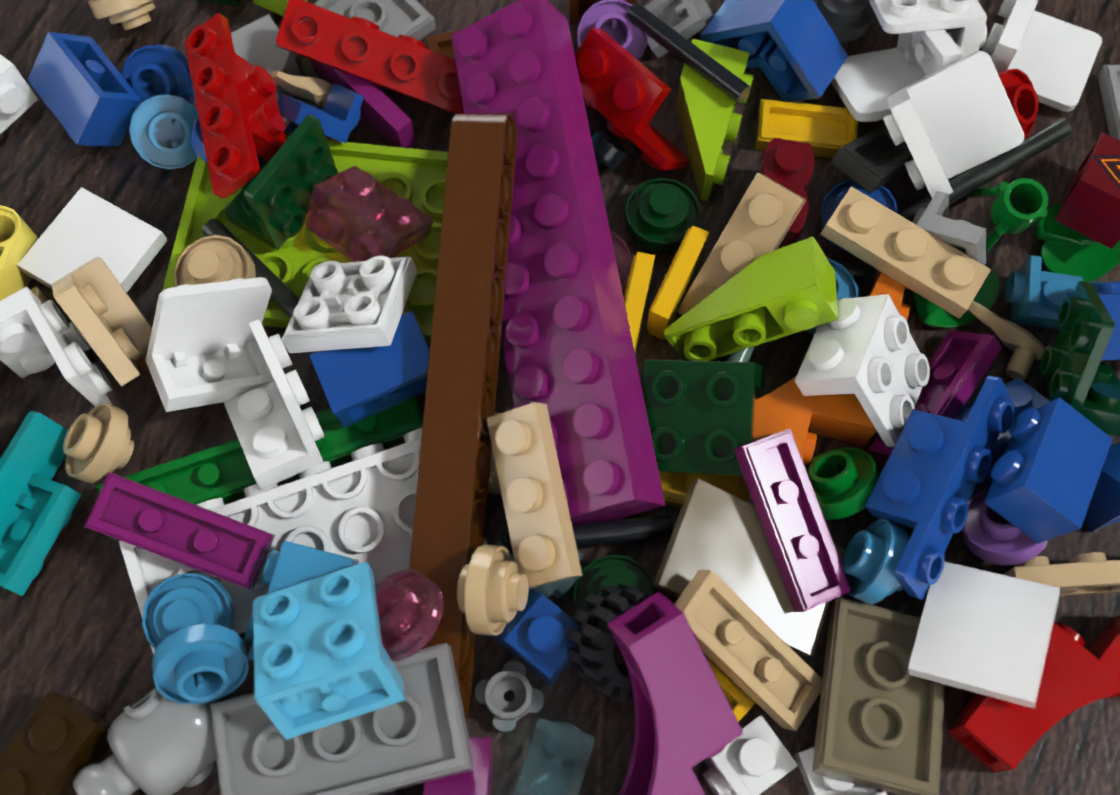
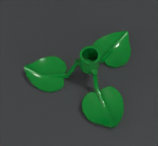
[911,166,1120,329]

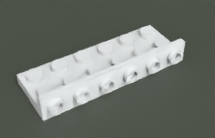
[119,427,487,656]

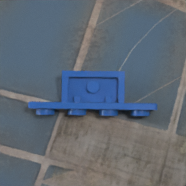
[865,375,1015,600]

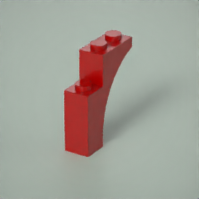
[946,615,1120,773]

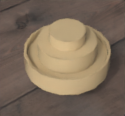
[88,0,156,30]
[174,235,256,287]
[63,403,134,484]
[457,545,529,636]

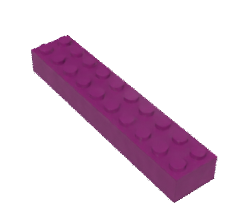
[451,0,665,525]

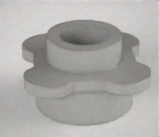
[475,661,544,733]

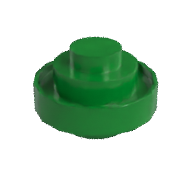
[805,447,880,520]

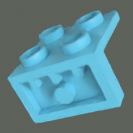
[253,562,406,740]

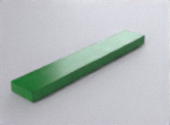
[96,397,423,541]

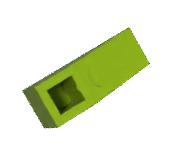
[676,39,754,202]
[664,236,838,361]

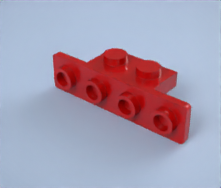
[276,0,464,115]
[185,13,286,199]
[575,28,690,171]

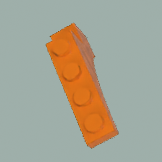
[753,269,910,466]

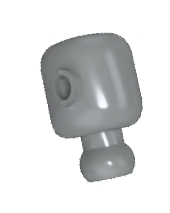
[72,688,217,795]

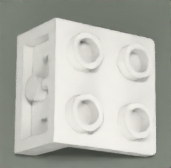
[0,286,113,406]
[224,319,325,490]

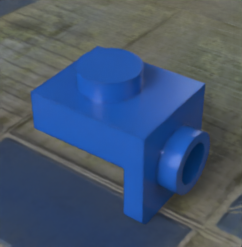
[277,83,363,144]

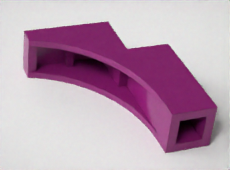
[607,592,744,795]

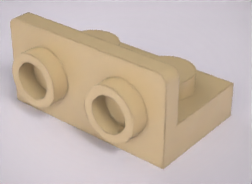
[52,257,152,387]

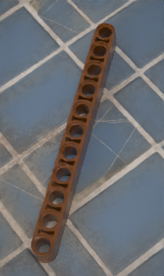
[401,113,517,723]

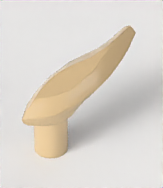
[272,71,332,108]
[968,300,1045,381]

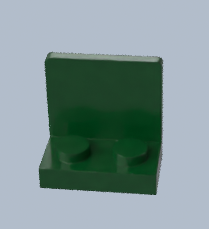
[224,114,339,250]
[1039,281,1120,436]
[643,360,765,476]

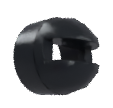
[591,130,628,174]

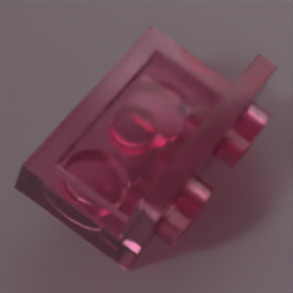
[306,166,433,262]

